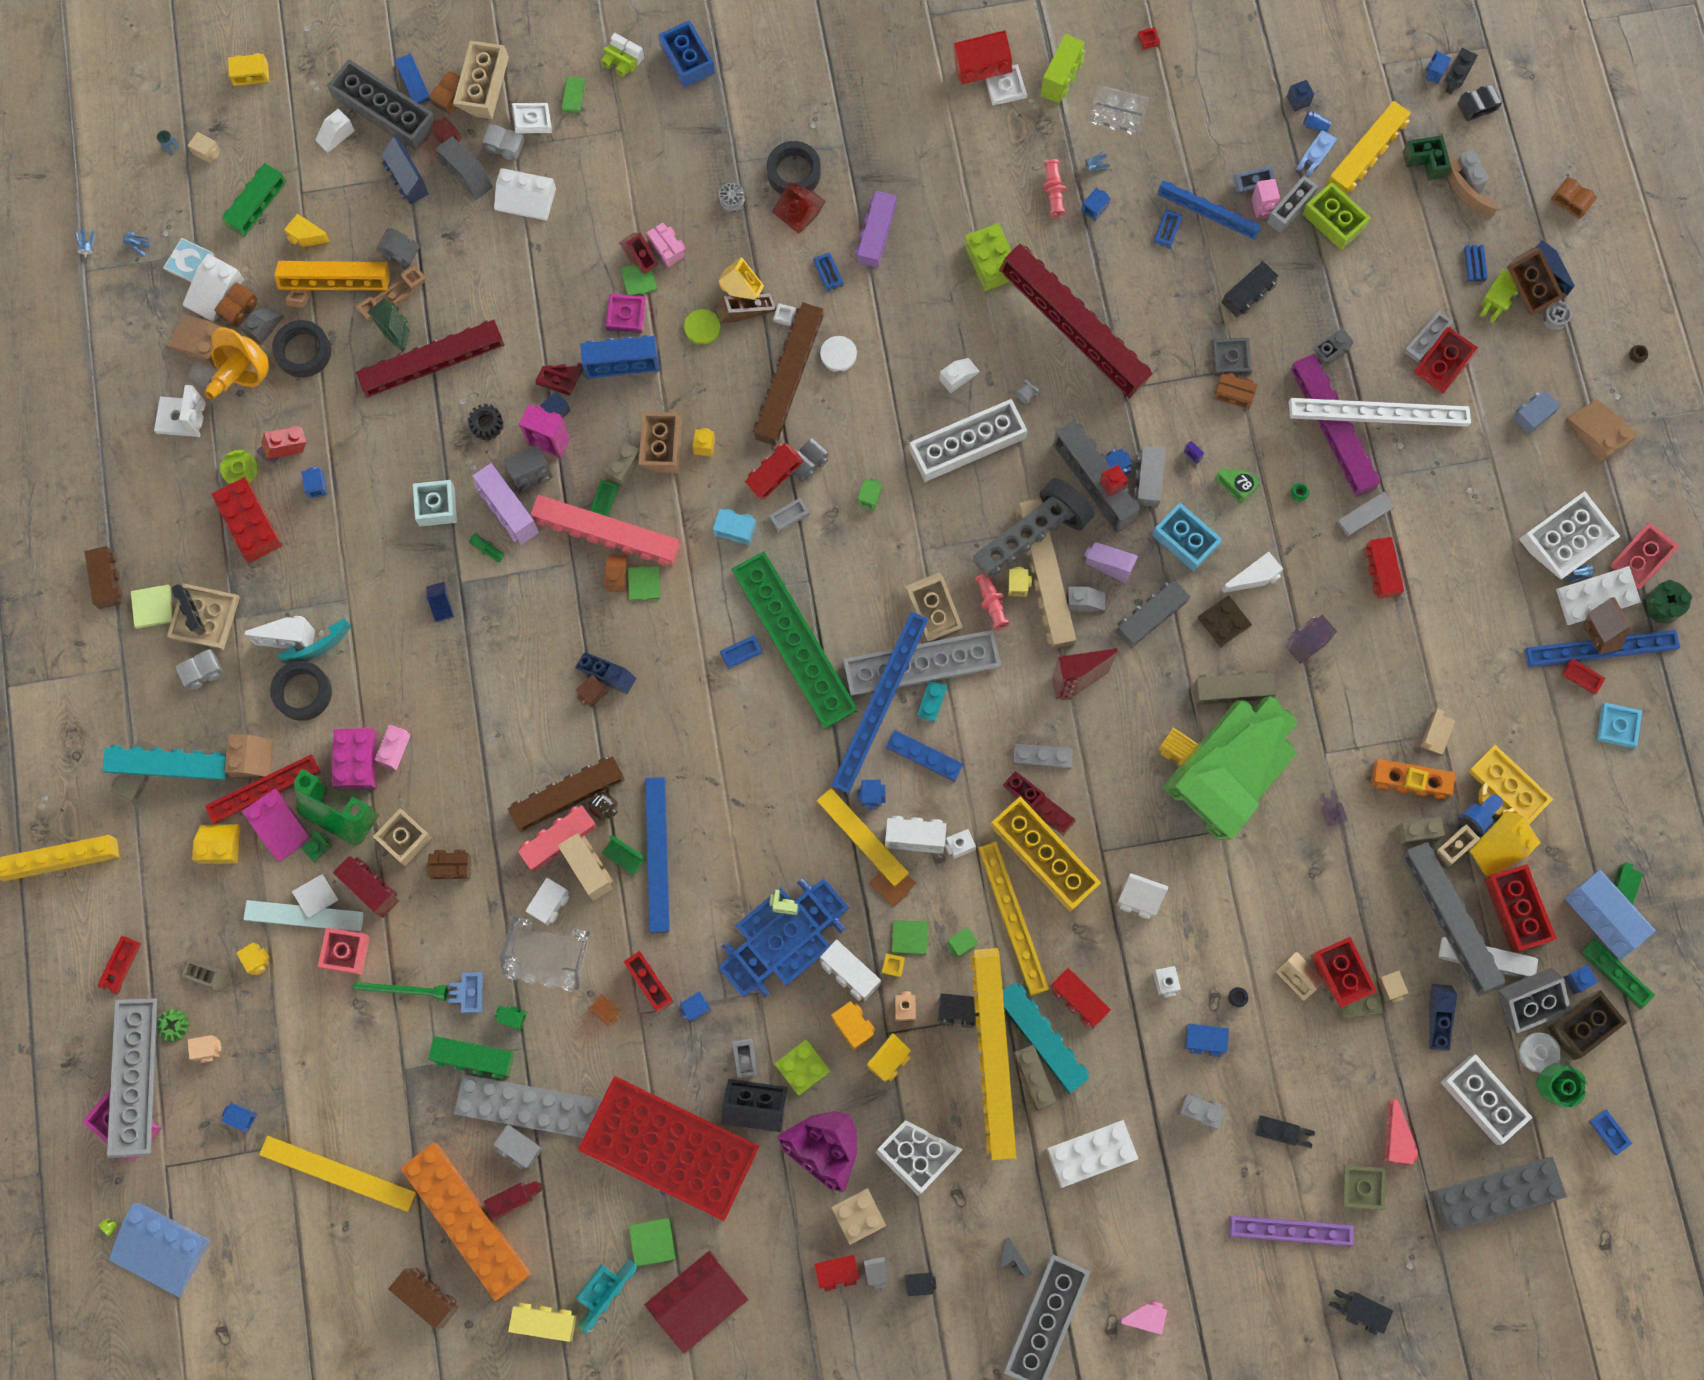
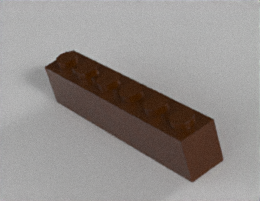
[507,756,625,832]

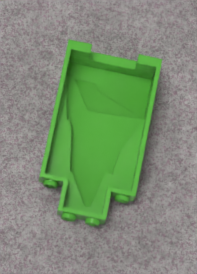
[1162,696,1298,840]

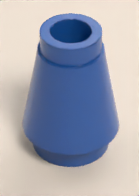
[1303,111,1331,132]

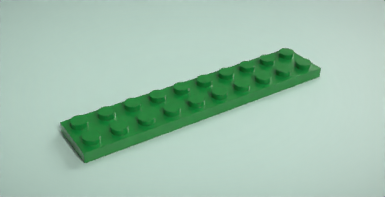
[731,551,858,730]

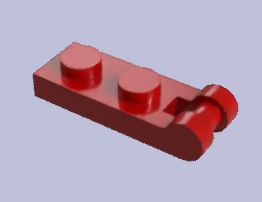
[98,935,142,994]

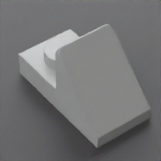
[732,1039,758,1078]

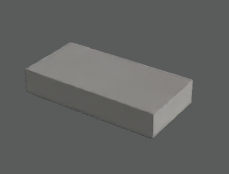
[768,497,810,533]

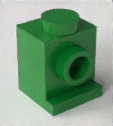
[495,1004,528,1031]

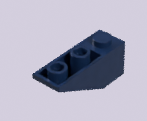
[1535,240,1575,296]
[575,652,637,694]
[1429,984,1457,1050]

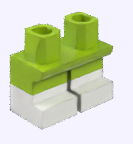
[601,32,644,77]

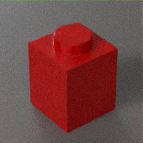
[1100,465,1128,496]

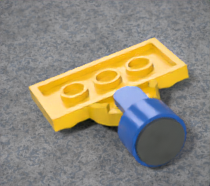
[1459,745,1553,837]

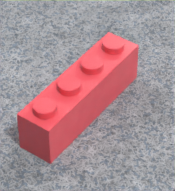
[518,805,597,873]

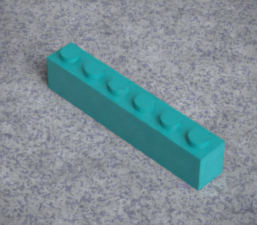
[102,745,226,781]
[1003,982,1089,1094]

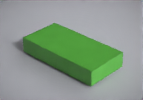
[562,77,585,113]

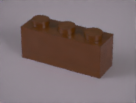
[84,546,123,609]

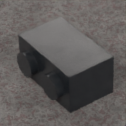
[906,1272,936,1296]

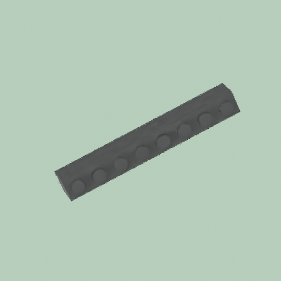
[1402,842,1506,997]

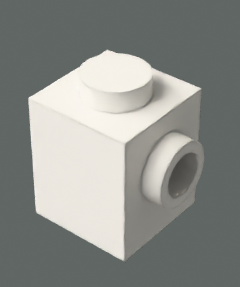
[945,829,976,859]
[1153,966,1181,998]

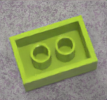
[1040,34,1086,104]
[1302,182,1371,250]
[964,223,1011,291]

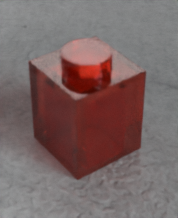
[431,116,461,144]

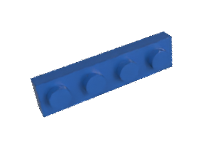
[886,730,964,782]

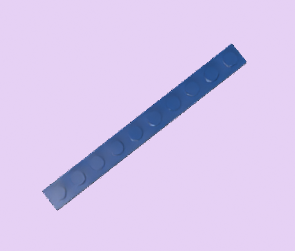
[832,611,929,794]

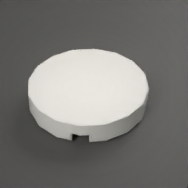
[820,336,857,372]
[1519,1033,1561,1073]

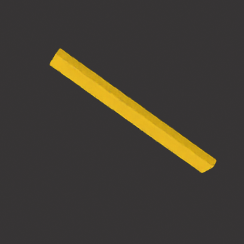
[978,841,1049,996]
[259,1136,417,1212]

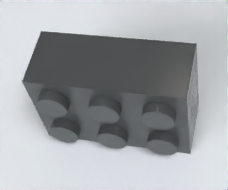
[1497,968,1571,1034]

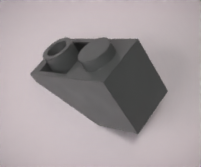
[1313,328,1354,363]

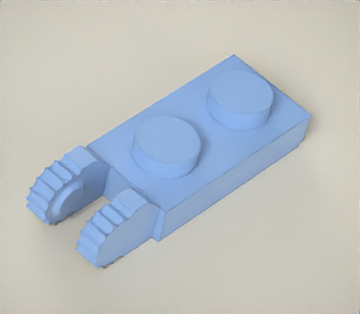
[1296,130,1337,177]

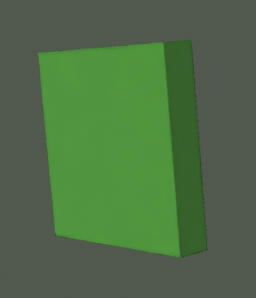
[629,1218,676,1266]

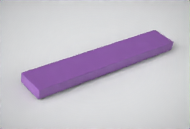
[1229,1216,1354,1246]

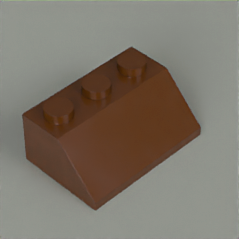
[1507,248,1564,316]

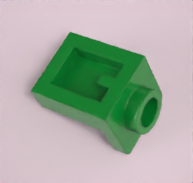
[300,830,332,863]

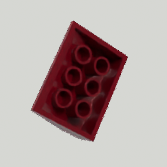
[1052,648,1118,700]
[644,1250,749,1354]

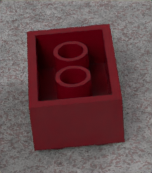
[332,855,399,918]

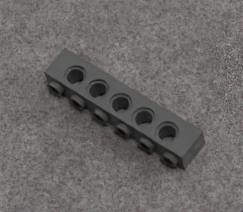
[973,497,1075,578]

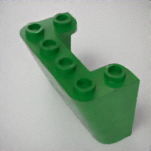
[294,769,379,845]

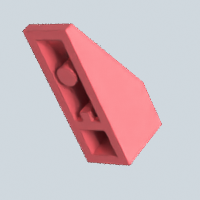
[1384,1099,1417,1165]

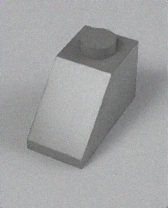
[1067,587,1105,612]

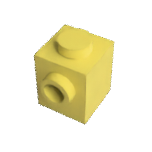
[1008,567,1032,597]

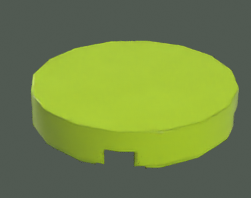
[684,309,721,345]
[220,450,258,484]

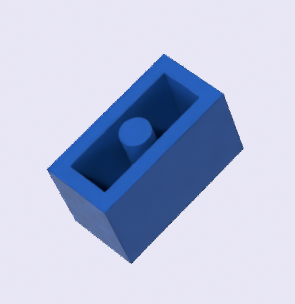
[1184,1023,1229,1057]

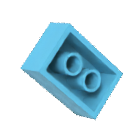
[1152,502,1223,572]

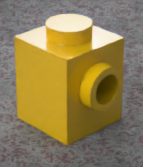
[693,428,715,457]
[236,942,270,975]

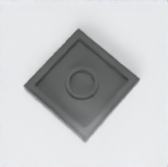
[1211,338,1252,376]

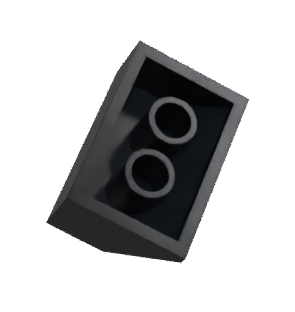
[721,1079,788,1132]

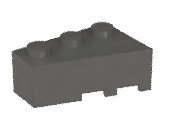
[436,136,493,200]

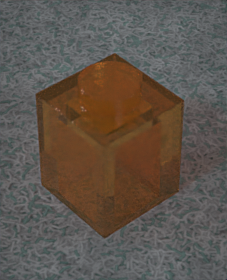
[588,994,621,1026]

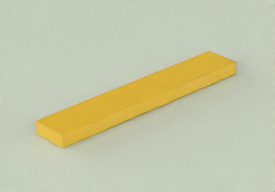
[817,788,909,887]

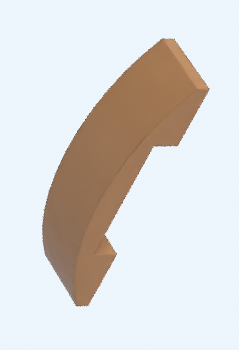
[1447,155,1499,218]
[356,265,426,320]

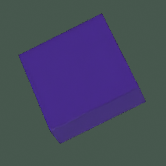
[1184,441,1204,464]

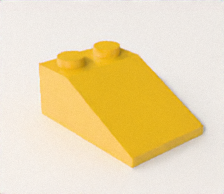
[1469,810,1541,877]

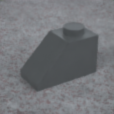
[241,306,283,345]

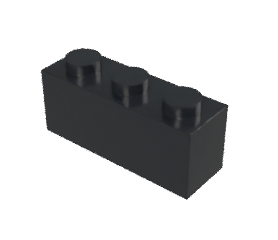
[1222,261,1279,317]

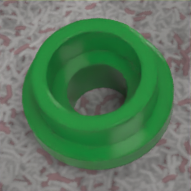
[1290,483,1309,502]

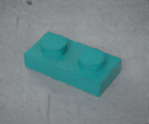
[917,680,947,723]

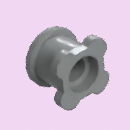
[1015,379,1039,404]

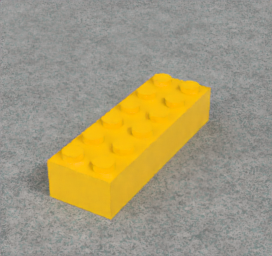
[990,796,1101,913]

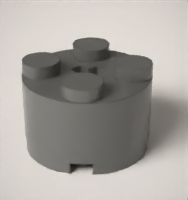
[376,228,420,269]

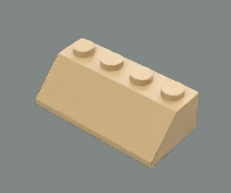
[453,41,509,119]

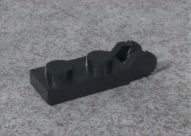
[172,584,206,635]
[1255,1115,1315,1149]

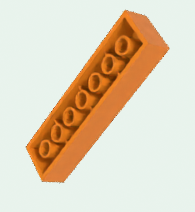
[400,1142,532,1302]

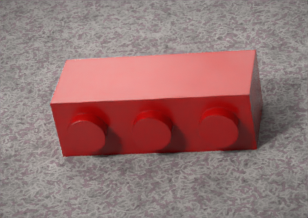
[744,443,804,499]
[1364,537,1404,599]
[623,951,675,1014]
[1050,968,1111,1028]

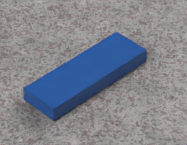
[395,53,430,104]

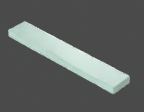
[243,900,364,932]

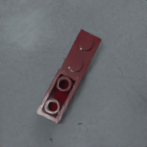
[1003,771,1076,836]

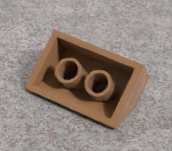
[639,412,682,473]

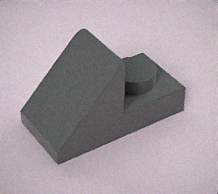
[999,1237,1032,1278]

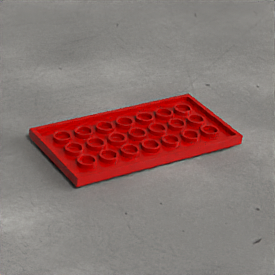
[578,1075,760,1221]

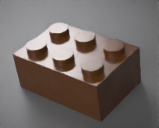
[388,1268,459,1329]

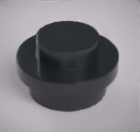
[1228,987,1249,1008]

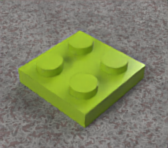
[775,1039,831,1096]

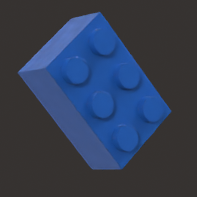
[658,20,715,88]

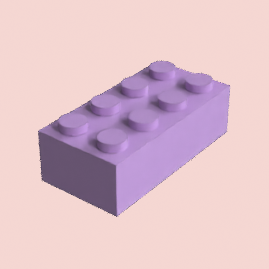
[473,463,539,545]

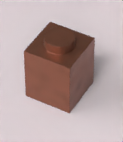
[576,675,608,708]

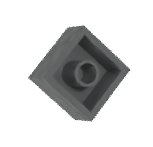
[504,445,553,492]

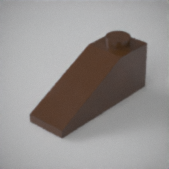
[715,293,776,323]

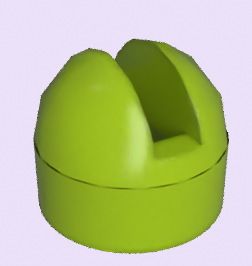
[98,1219,117,1237]

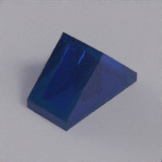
[426,581,454,622]

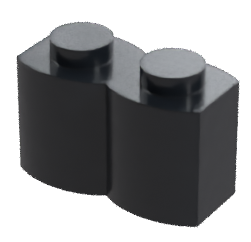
[1457,85,1502,121]

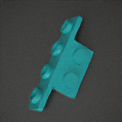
[575,1259,637,1334]

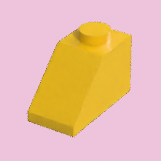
[284,213,330,247]

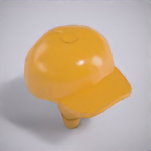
[204,327,269,399]

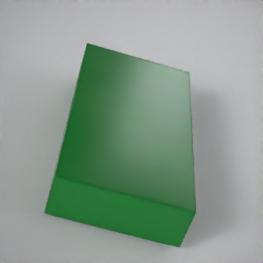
[590,479,619,517]

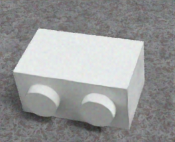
[526,878,569,926]

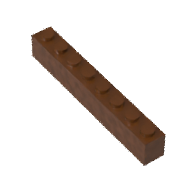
[753,302,824,446]

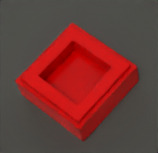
[1137,27,1160,50]

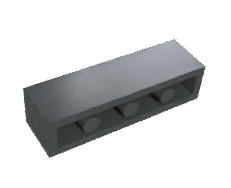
[1116,580,1190,649]

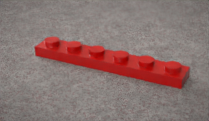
[205,754,321,824]

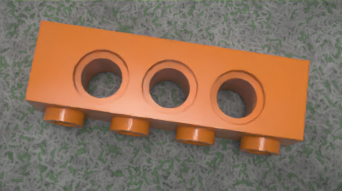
[1371,759,1455,800]

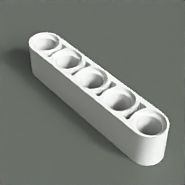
[1438,937,1538,979]

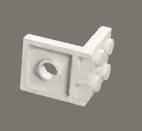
[154,385,206,437]

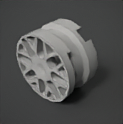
[719,183,745,212]
[1542,301,1572,331]

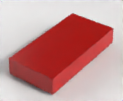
[1561,658,1606,695]

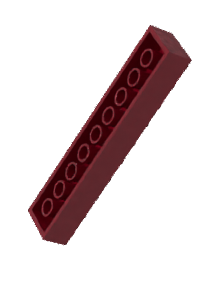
[999,243,1153,399]

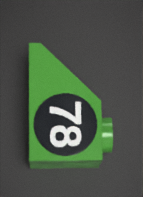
[1215,470,1260,504]

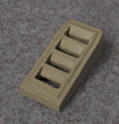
[181,958,227,991]

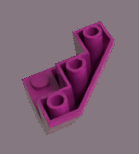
[777,1111,857,1193]

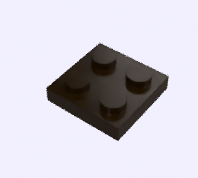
[1198,595,1252,647]

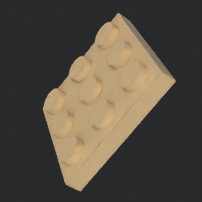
[167,583,240,650]

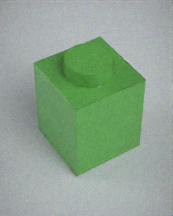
[857,479,883,511]
[946,927,978,958]

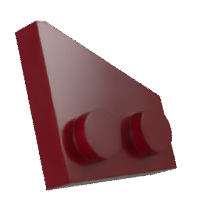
[535,363,583,396]

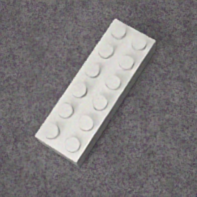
[909,399,1027,482]

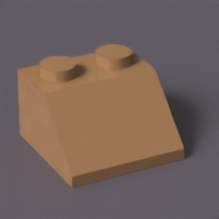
[225,734,273,778]

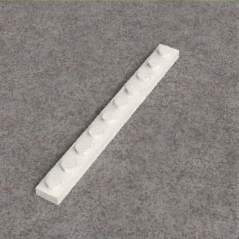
[1289,398,1471,427]

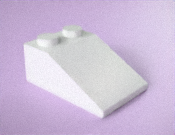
[183,254,244,323]
[245,616,315,651]
[1116,873,1168,919]

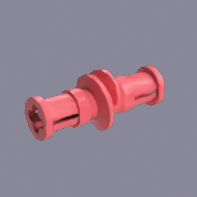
[1043,159,1066,217]
[975,573,1010,630]

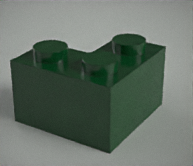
[1402,135,1452,181]

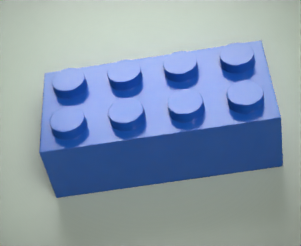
[580,335,660,379]

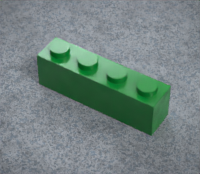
[222,163,286,237]
[428,1036,515,1080]

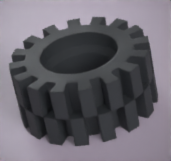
[468,404,503,440]

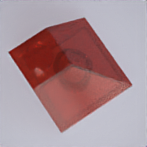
[772,182,826,234]

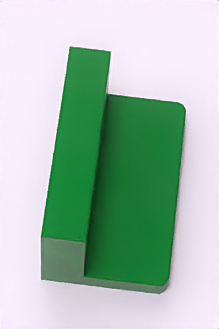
[602,835,645,875]
[1613,862,1643,905]

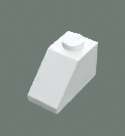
[315,109,355,153]
[939,358,980,393]

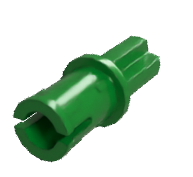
[469,533,504,562]

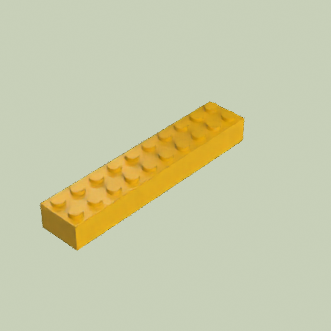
[970,948,1016,1160]

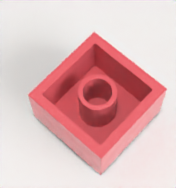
[318,928,370,976]

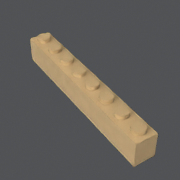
[1016,498,1076,650]

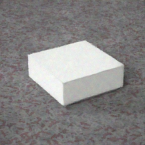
[773,303,796,326]

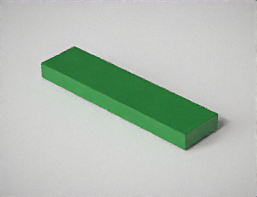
[1580,938,1655,1009]

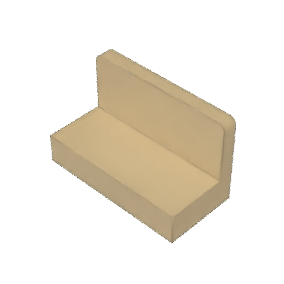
[1420,708,1455,755]
[1276,952,1324,1001]

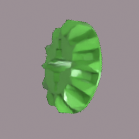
[156,1009,189,1042]

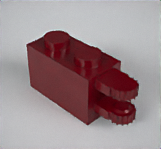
[483,1181,543,1220]

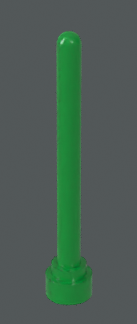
[352,982,448,1001]

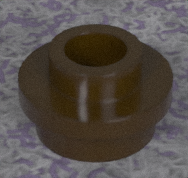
[1629,345,1648,363]

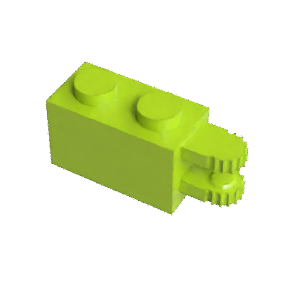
[1480,269,1518,323]

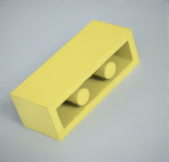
[508,1302,577,1342]

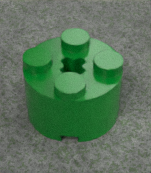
[1536,1063,1587,1107]

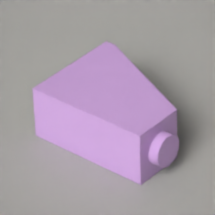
[1084,542,1138,584]

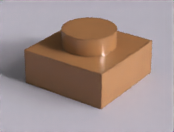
[286,290,311,308]

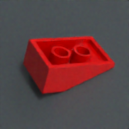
[1413,326,1479,394]
[1310,937,1377,1008]

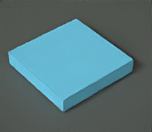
[1596,702,1642,749]

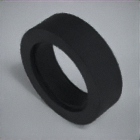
[767,141,821,198]
[272,320,331,378]
[1039,478,1094,530]
[270,661,332,721]

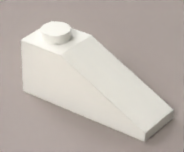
[1222,552,1283,593]

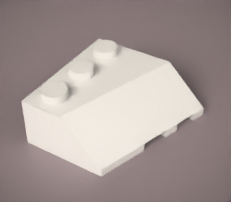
[875,1120,963,1196]

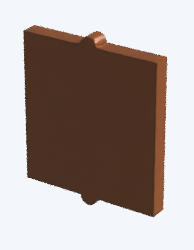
[869,871,916,907]

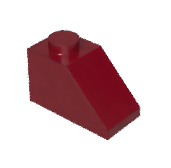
[619,233,659,274]

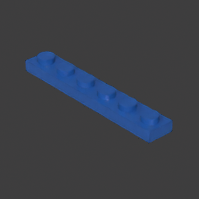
[1157,181,1261,240]

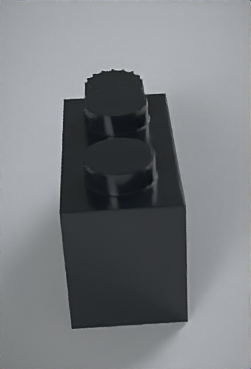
[1329,1289,1393,1335]

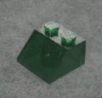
[367,298,410,352]

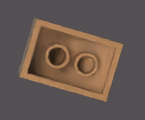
[166,315,222,368]
[1566,399,1637,463]

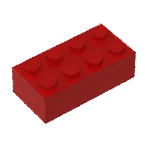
[211,477,283,563]
[1484,864,1557,953]

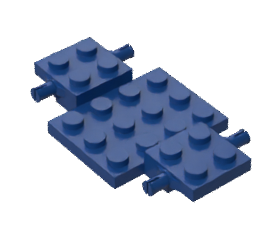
[718,878,849,998]

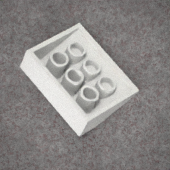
[1519,491,1620,579]

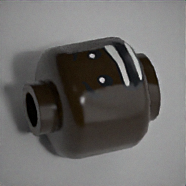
[589,792,618,820]

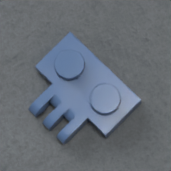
[448,972,483,1013]

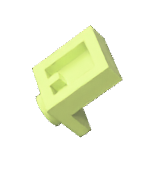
[770,890,798,915]

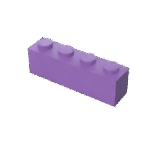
[855,191,897,268]

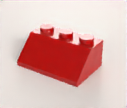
[953,30,1013,85]

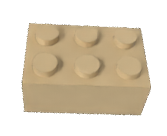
[558,833,613,901]

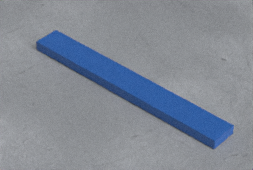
[1524,630,1680,668]
[646,777,670,933]

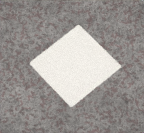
[292,874,338,918]

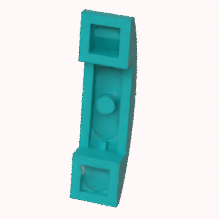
[277,618,351,664]

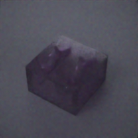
[1286,614,1337,664]

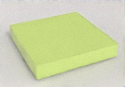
[131,585,173,629]

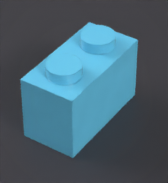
[713,509,756,546]

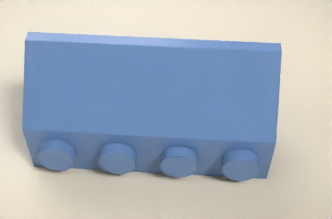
[1565,869,1656,960]

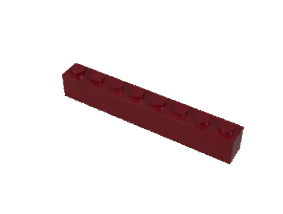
[356,320,505,398]

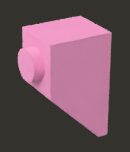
[1119,1301,1167,1335]

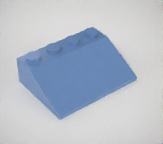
[109,1203,211,1297]

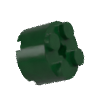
[1645,580,1692,623]

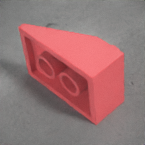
[1609,522,1680,590]

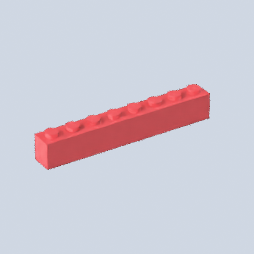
[530,495,681,566]

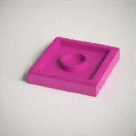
[605,294,646,333]

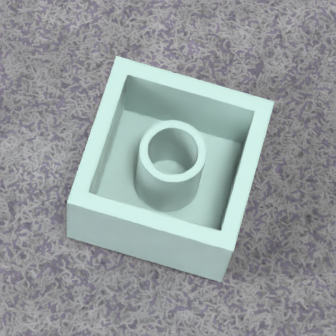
[413,480,457,527]

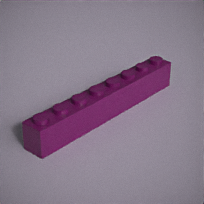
[1291,354,1380,497]

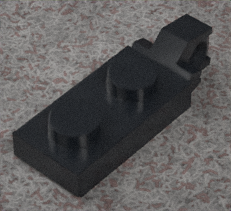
[1445,47,1478,94]

